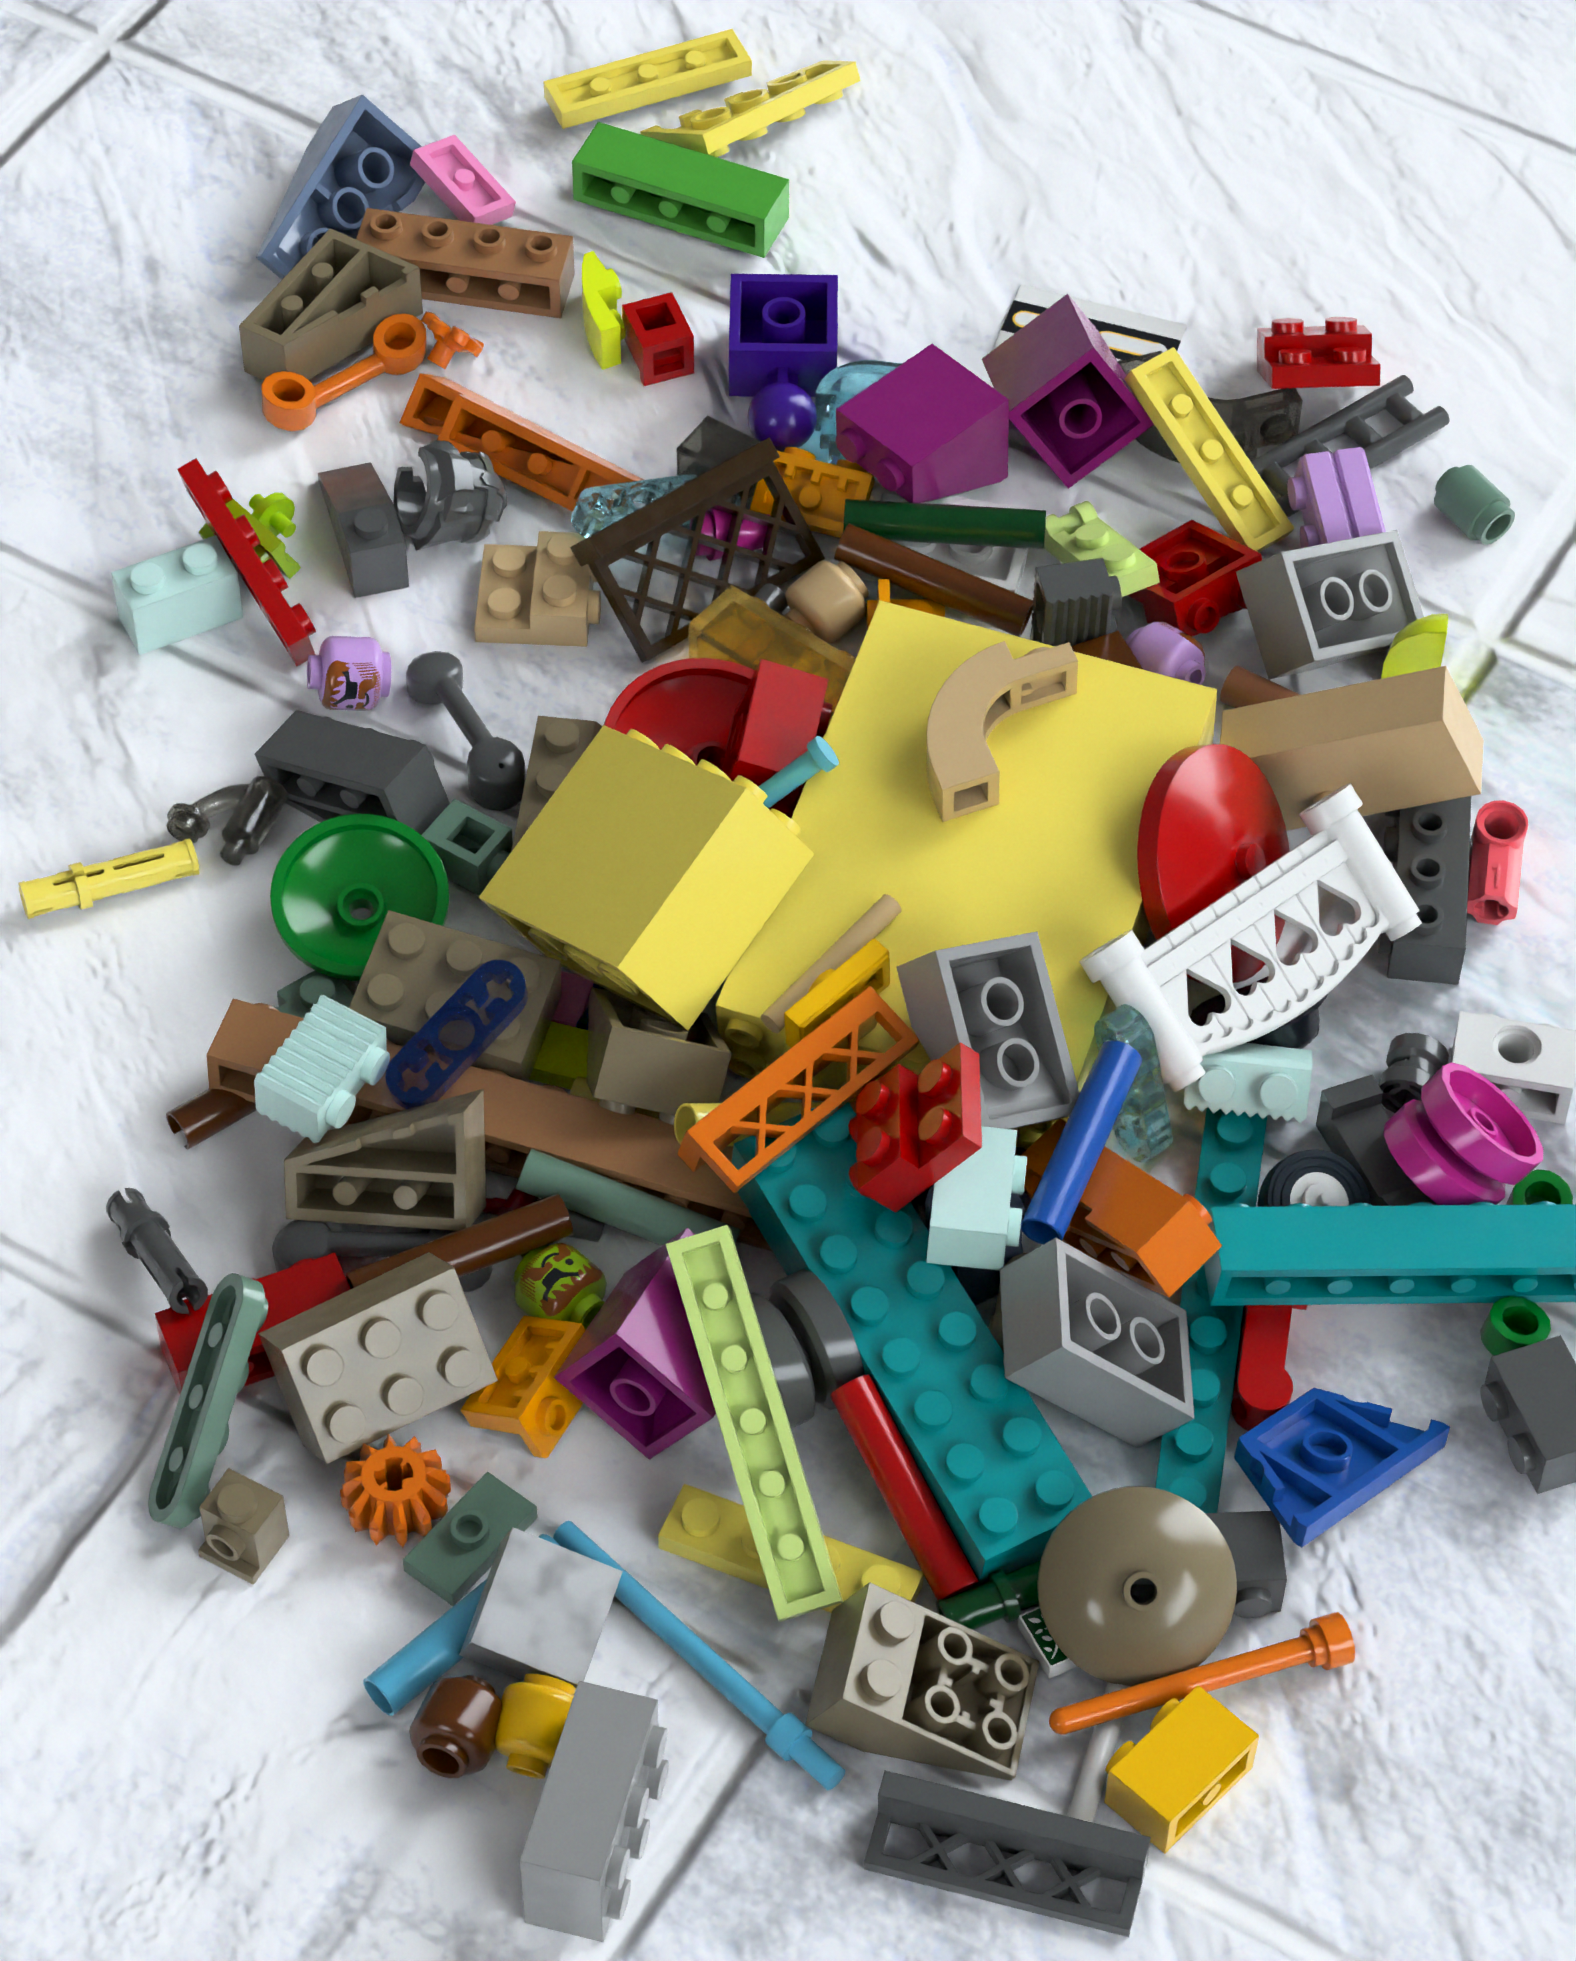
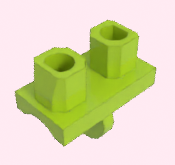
[198,492,301,579]

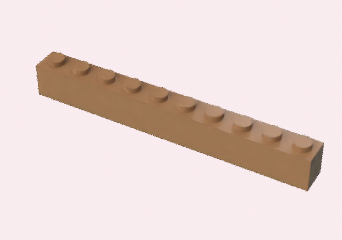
[206,998,772,1251]

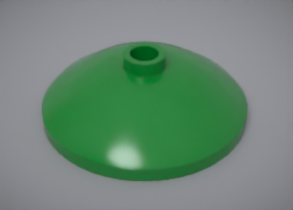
[270,814,450,981]

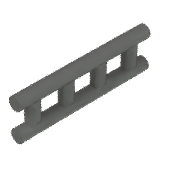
[1250,375,1450,517]

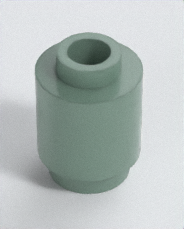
[1434,465,1515,545]

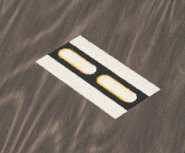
[994,284,1188,376]

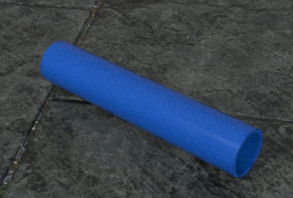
[1021,1040,1142,1245]

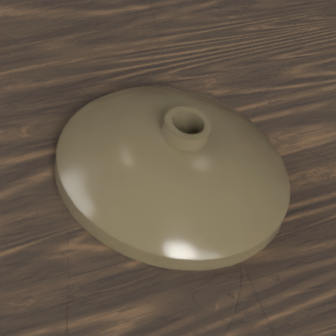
[1037,1486,1237,1686]

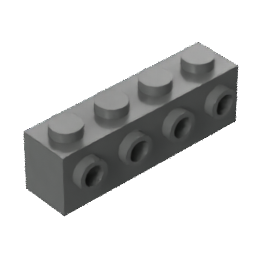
[1378,796,1471,985]

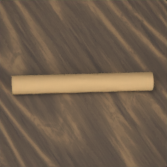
[761,894,902,1033]

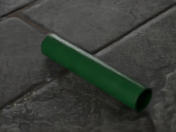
[843,499,1046,549]

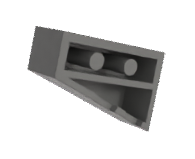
[254,710,450,835]

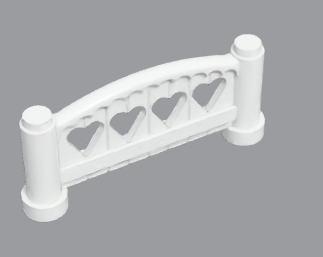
[1079,783,1422,1092]

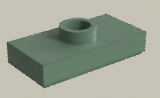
[402,1471,538,1606]

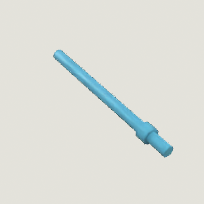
[553,1521,845,1790]

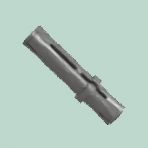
[106,1187,208,1314]

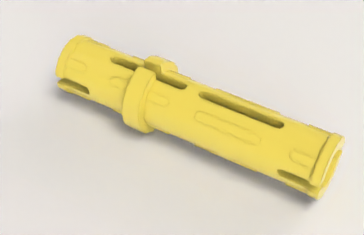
[18,838,200,919]

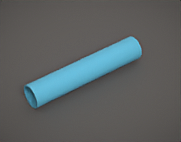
[363,1534,560,1716]

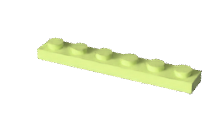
[666,1225,843,1622]

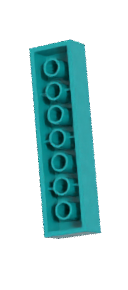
[731,1102,1092,1587]

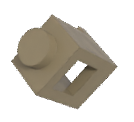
[198,1468,289,1585]

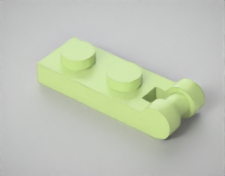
[1044,501,1160,597]

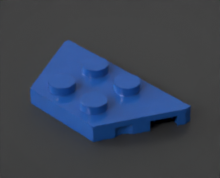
[1234,1388,1450,1548]

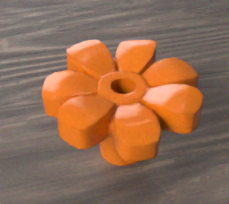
[421,311,484,369]

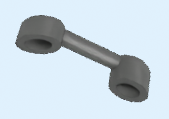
[406,651,526,811]
[272,1220,493,1292]

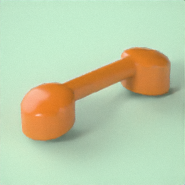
[262,313,426,432]

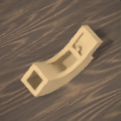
[927,641,1078,822]

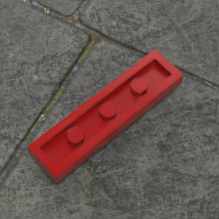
[177,458,316,667]

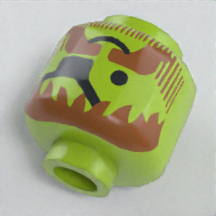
[513,1243,607,1329]

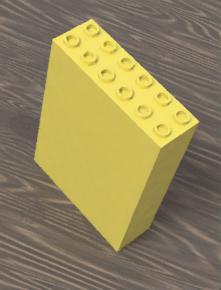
[715,600,1217,1149]

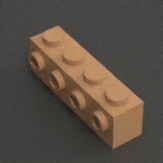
[356,208,575,318]

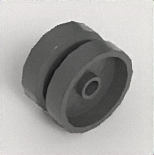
[750,1268,865,1429]

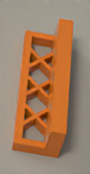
[677,986,920,1193]

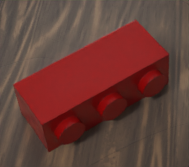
[154,1253,351,1394]

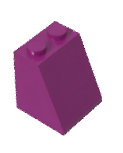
[981,293,1154,489]
[836,343,1009,503]
[554,1228,716,1460]

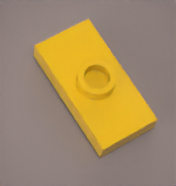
[784,938,890,1048]

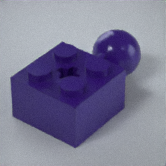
[729,274,838,452]

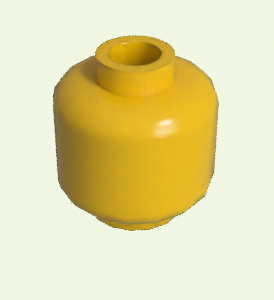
[495,1673,576,1779]

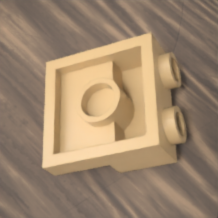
[474,531,601,647]

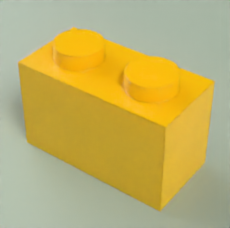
[1104,1685,1259,1854]

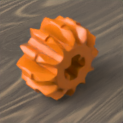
[340,1434,451,1548]

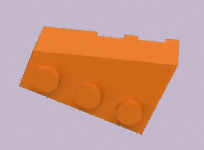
[1021,1119,1222,1298]

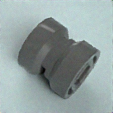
[1379,1033,1449,1113]

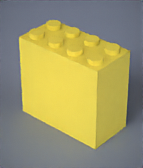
[478,725,815,1031]

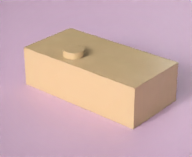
[1220,666,1484,831]

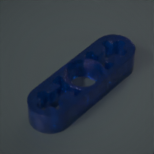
[385,960,528,1109]

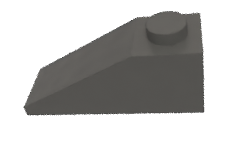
[318,462,409,598]

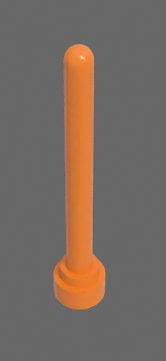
[1049,1612,1355,1735]

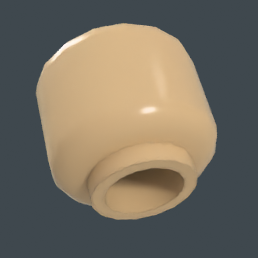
[784,561,869,644]

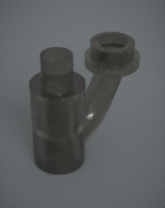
[166,776,288,866]

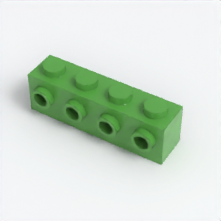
[572,122,789,258]

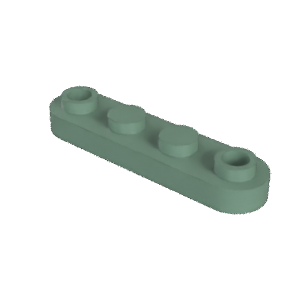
[148,1273,268,1529]

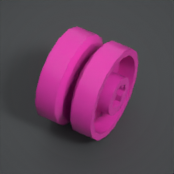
[1384,1062,1543,1205]

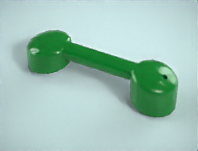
[1480,1169,1573,1356]

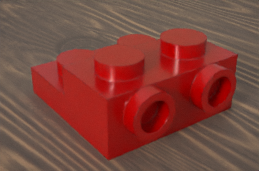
[1257,317,1381,389]
[1127,520,1262,637]
[848,1042,982,1213]

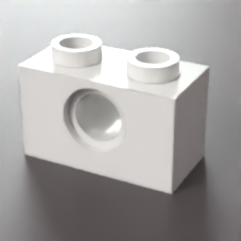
[1450,1011,1576,1124]

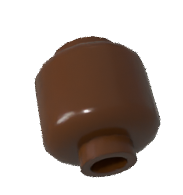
[409,1675,502,1778]

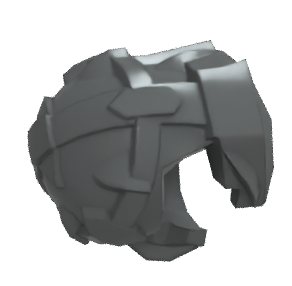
[393,440,507,551]

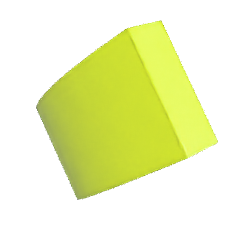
[582,251,626,370]

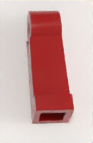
[1231,1305,1308,1431]

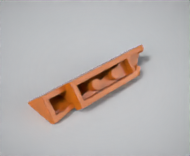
[399,373,648,512]

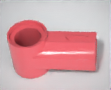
[1467,800,1529,925]

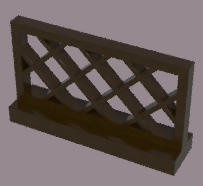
[570,437,826,663]

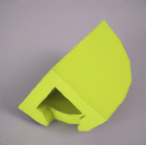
[1381,614,1448,679]

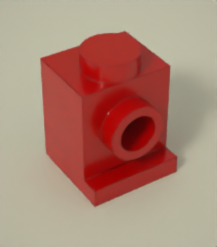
[622,292,694,386]

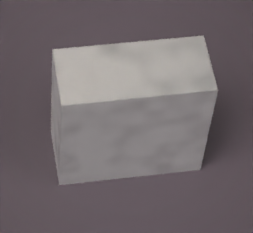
[459,1527,623,1691]

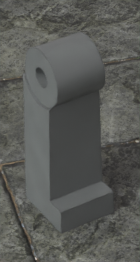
[1316,1075,1438,1206]

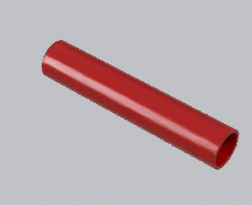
[830,1374,979,1601]

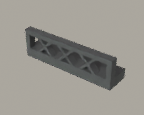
[864,1770,1151,1937]

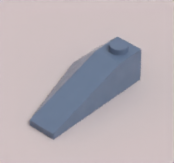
[256,94,426,279]

